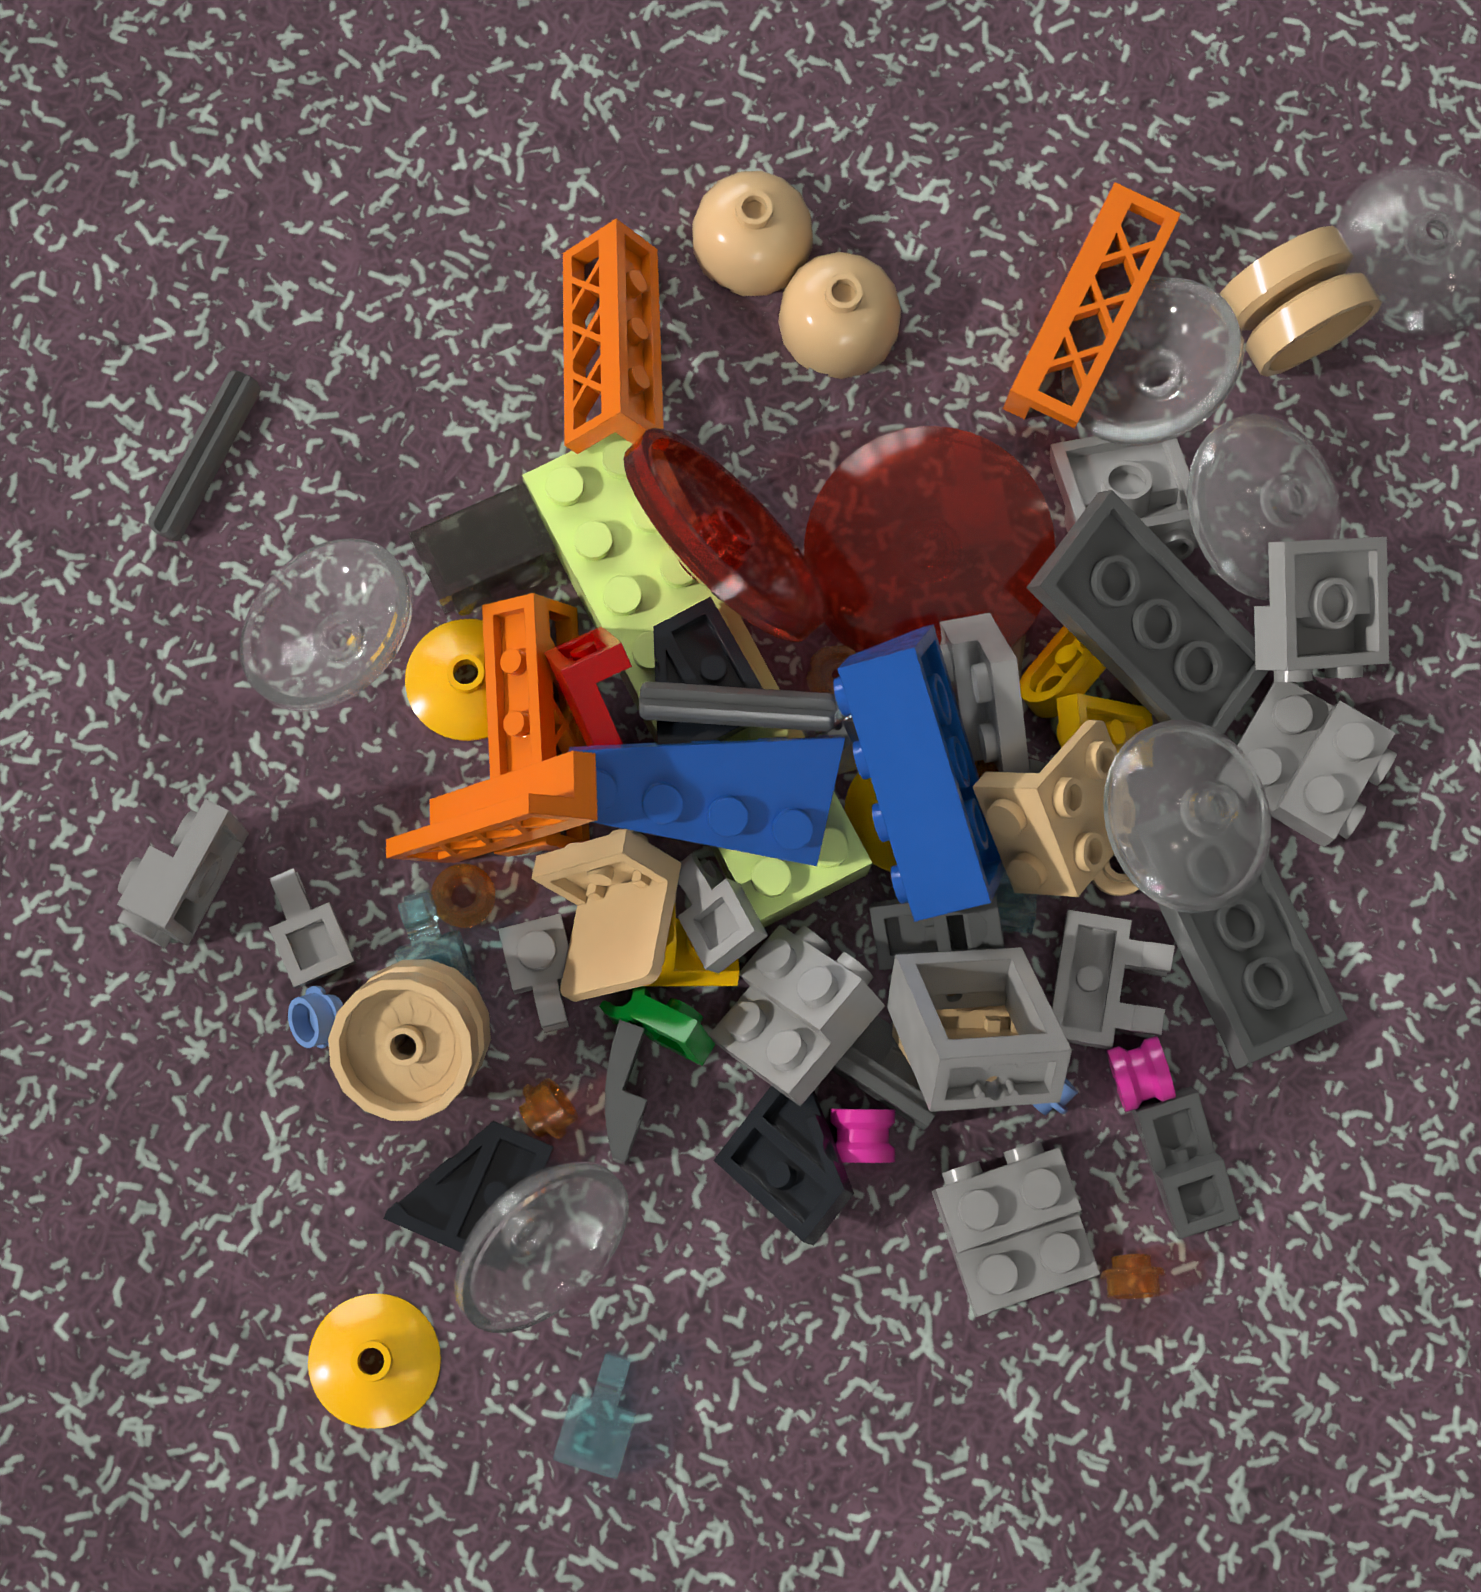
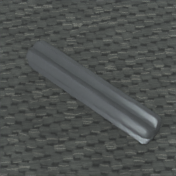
[148,370,260,541]
[639,681,836,732]

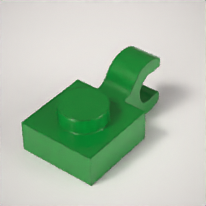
[599,986,715,1066]

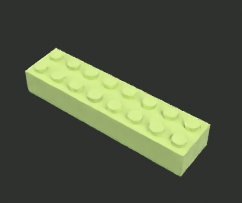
[522,432,872,927]

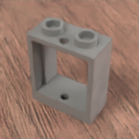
[886,947,1072,1112]

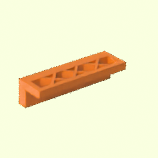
[1003,182,1181,429]
[563,218,664,454]
[482,593,590,857]
[386,751,598,863]

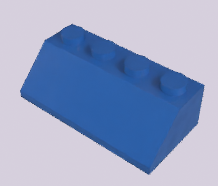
[833,624,1005,922]

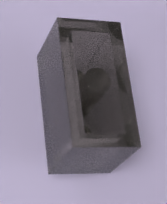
[409,482,558,616]

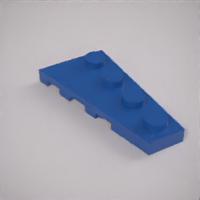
[568,734,845,866]

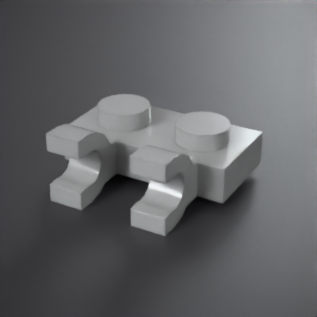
[1051,910,1175,1049]

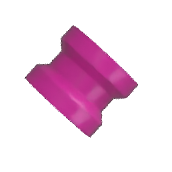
[1106,1036,1176,1113]
[830,1109,895,1163]

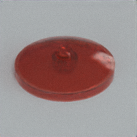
[804,426,1056,654]
[623,428,828,642]

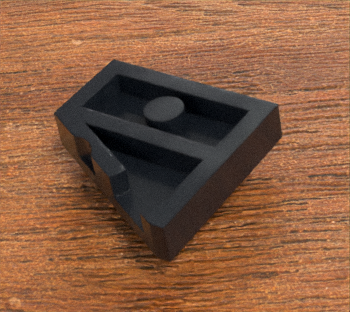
[653,596,763,745]
[714,1086,854,1246]
[383,1121,555,1270]

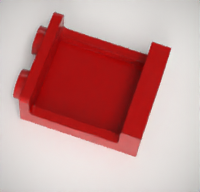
[544,627,632,746]

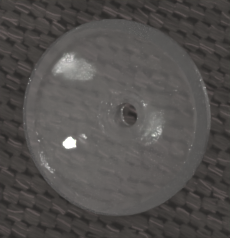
[1335,164,1481,336]
[1060,278,1244,446]
[1187,414,1341,601]
[240,538,413,712]
[1103,719,1272,913]
[454,1162,629,1333]

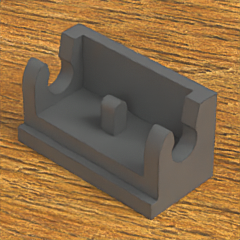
[831,1016,937,1131]

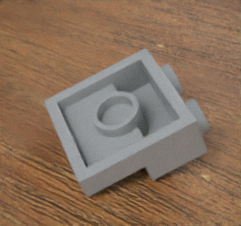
[1049,422,1206,561]
[1254,537,1389,682]
[940,613,1030,773]
[1214,681,1397,847]
[117,799,249,949]
[709,925,885,1106]
[931,1140,1100,1317]

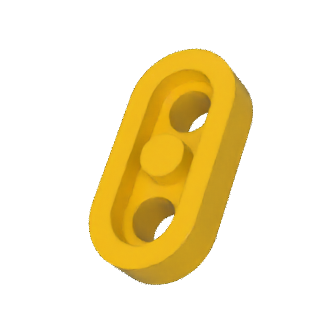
[1020,626,1106,718]

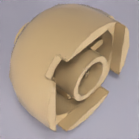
[692,171,813,296]
[778,252,901,379]

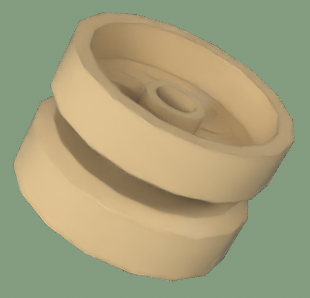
[1217,226,1382,377]
[328,959,491,1121]

